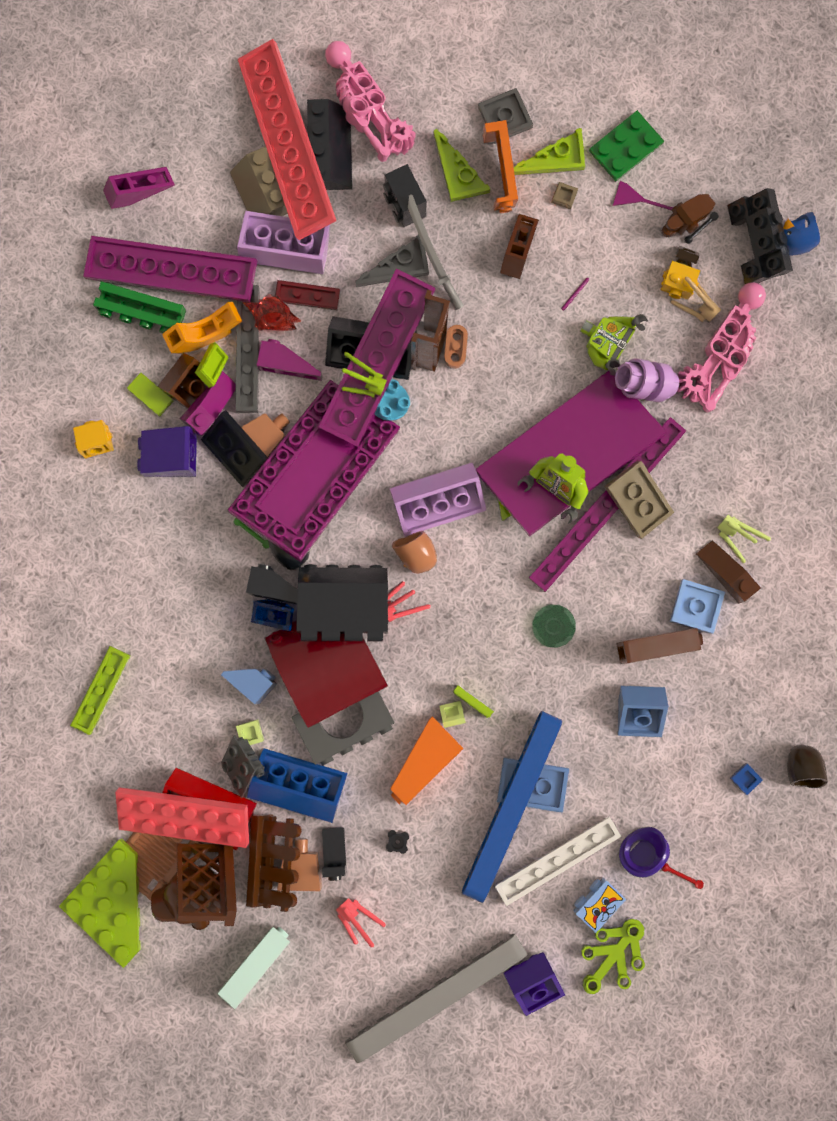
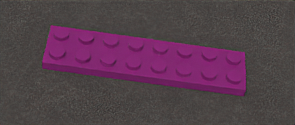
[83,236,258,302]
[319,268,436,447]

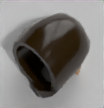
[787,744,828,788]

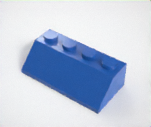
[247,748,348,823]

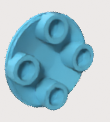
[375,379,410,421]

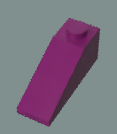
[103,167,175,209]
[257,339,323,381]
[179,371,236,435]

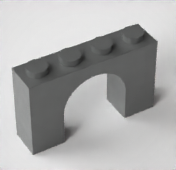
[291,691,395,766]

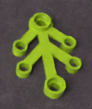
[581,919,645,994]

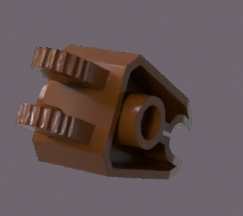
[661,194,716,238]

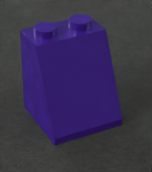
[137,426,197,477]

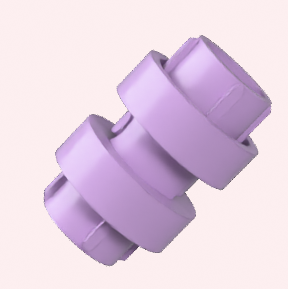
[615,358,679,402]

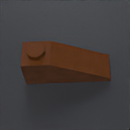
[500,214,539,279]
[696,540,761,604]

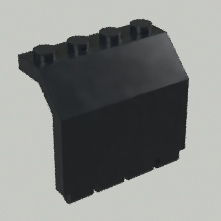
[297,564,388,642]

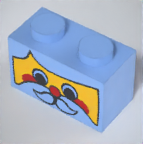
[573,877,626,933]

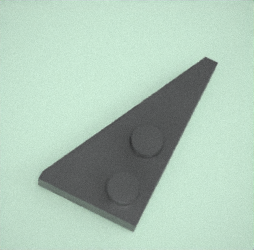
[355,235,429,287]

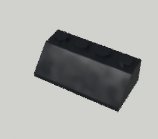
[307,99,352,190]
[325,316,417,380]

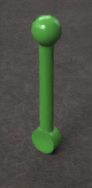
[234,518,269,549]

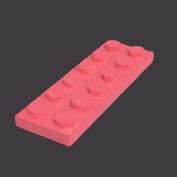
[115,787,249,848]

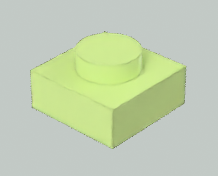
[439,701,466,728]
[236,719,264,745]

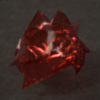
[243,293,301,331]

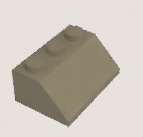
[230,147,288,216]

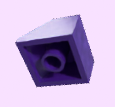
[504,952,565,1016]

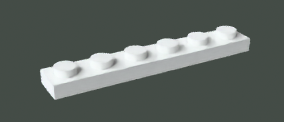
[495,816,621,906]

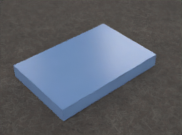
[497,758,569,813]

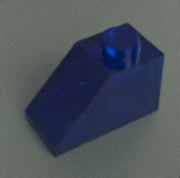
[251,599,294,631]

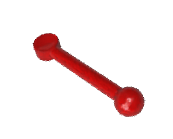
[661,863,704,889]

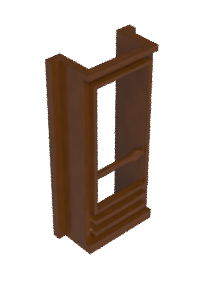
[411,289,450,372]

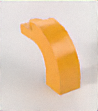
[162,302,242,353]

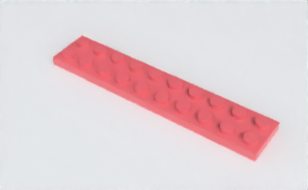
[238,39,337,240]

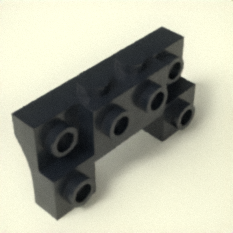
[727,188,793,284]

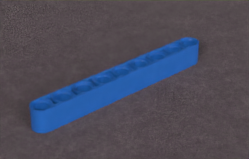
[461,711,562,903]

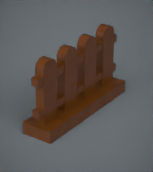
[246,814,302,912]

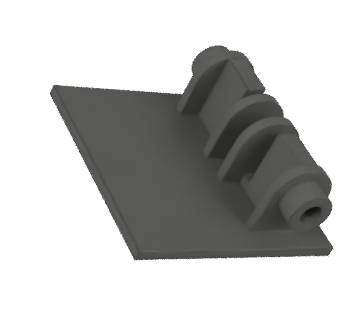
[221,735,265,798]

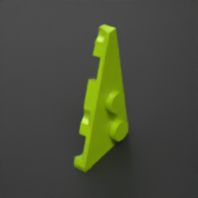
[513,128,585,175]
[433,129,491,202]

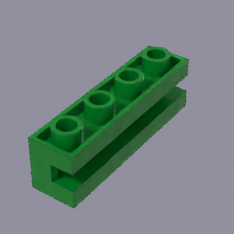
[93,281,186,333]

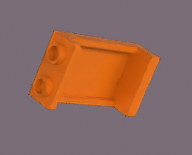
[482,120,518,213]

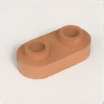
[444,325,468,369]

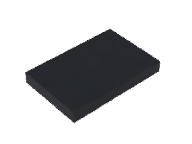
[201,410,268,487]

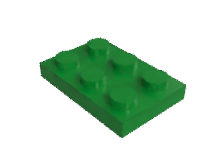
[589,110,664,182]

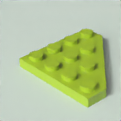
[59,838,141,968]

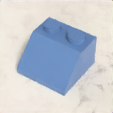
[221,669,277,704]
[618,686,669,737]

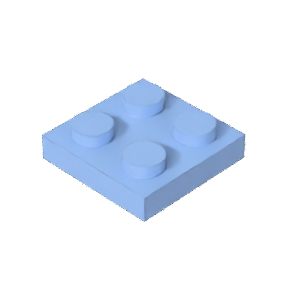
[670,579,725,634]

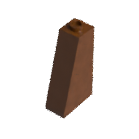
[616,628,703,664]

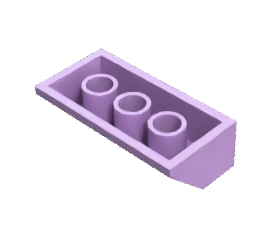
[237,211,330,274]
[389,463,487,537]

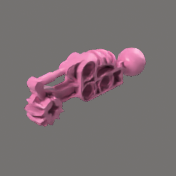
[325,41,416,162]
[677,282,766,412]

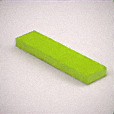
[70,646,131,735]

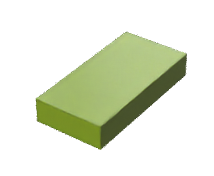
[195,342,229,388]
[127,372,174,417]
[453,685,494,718]

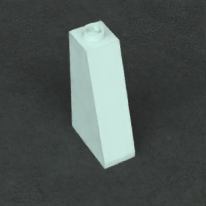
[217,927,290,1009]

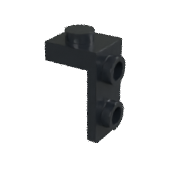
[322,827,347,881]

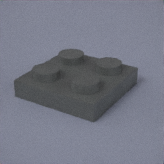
[478,88,533,144]

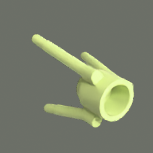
[717,514,771,563]

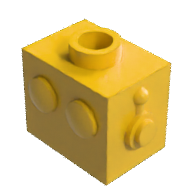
[660,261,701,300]
[73,420,114,459]

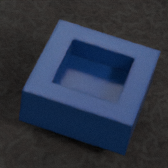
[730,763,763,795]

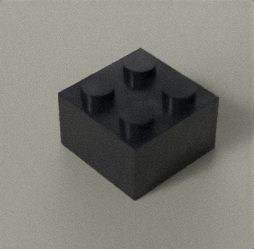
[383,164,427,227]

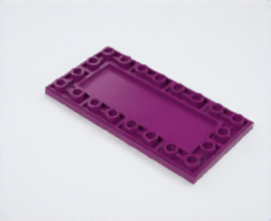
[475,371,666,537]
[228,380,400,562]

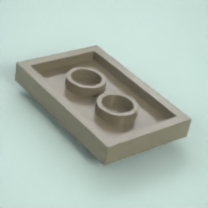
[604,460,674,539]

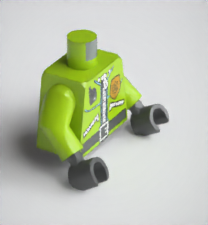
[580,314,648,376]
[518,453,588,524]

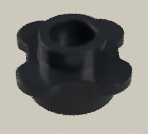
[386,830,409,854]

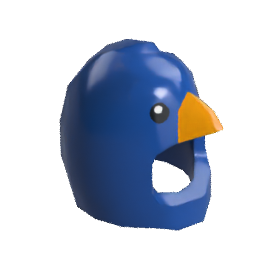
[783,212,820,256]

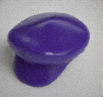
[619,827,670,878]

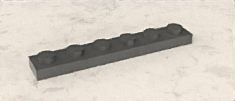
[236,285,260,413]

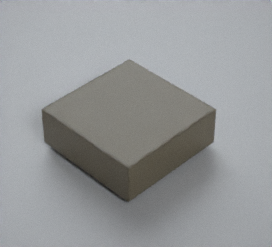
[551,182,578,209]

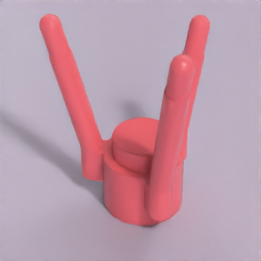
[388,581,430,622]
[336,898,386,947]

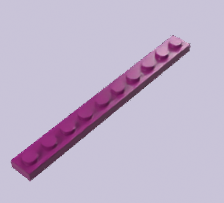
[529,417,686,592]

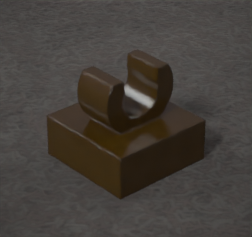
[676,246,700,267]

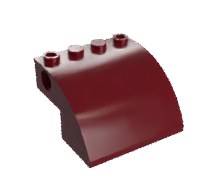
[265,621,388,728]

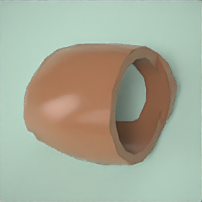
[392,531,437,574]

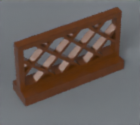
[177,843,237,926]

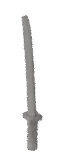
[408,194,464,310]

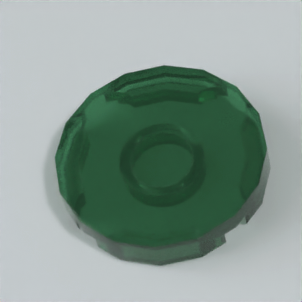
[532,604,576,648]

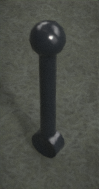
[684,212,719,244]

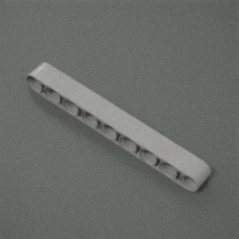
[345,934,527,1063]

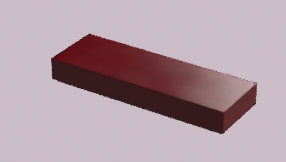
[274,280,341,311]

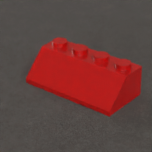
[162,768,257,851]

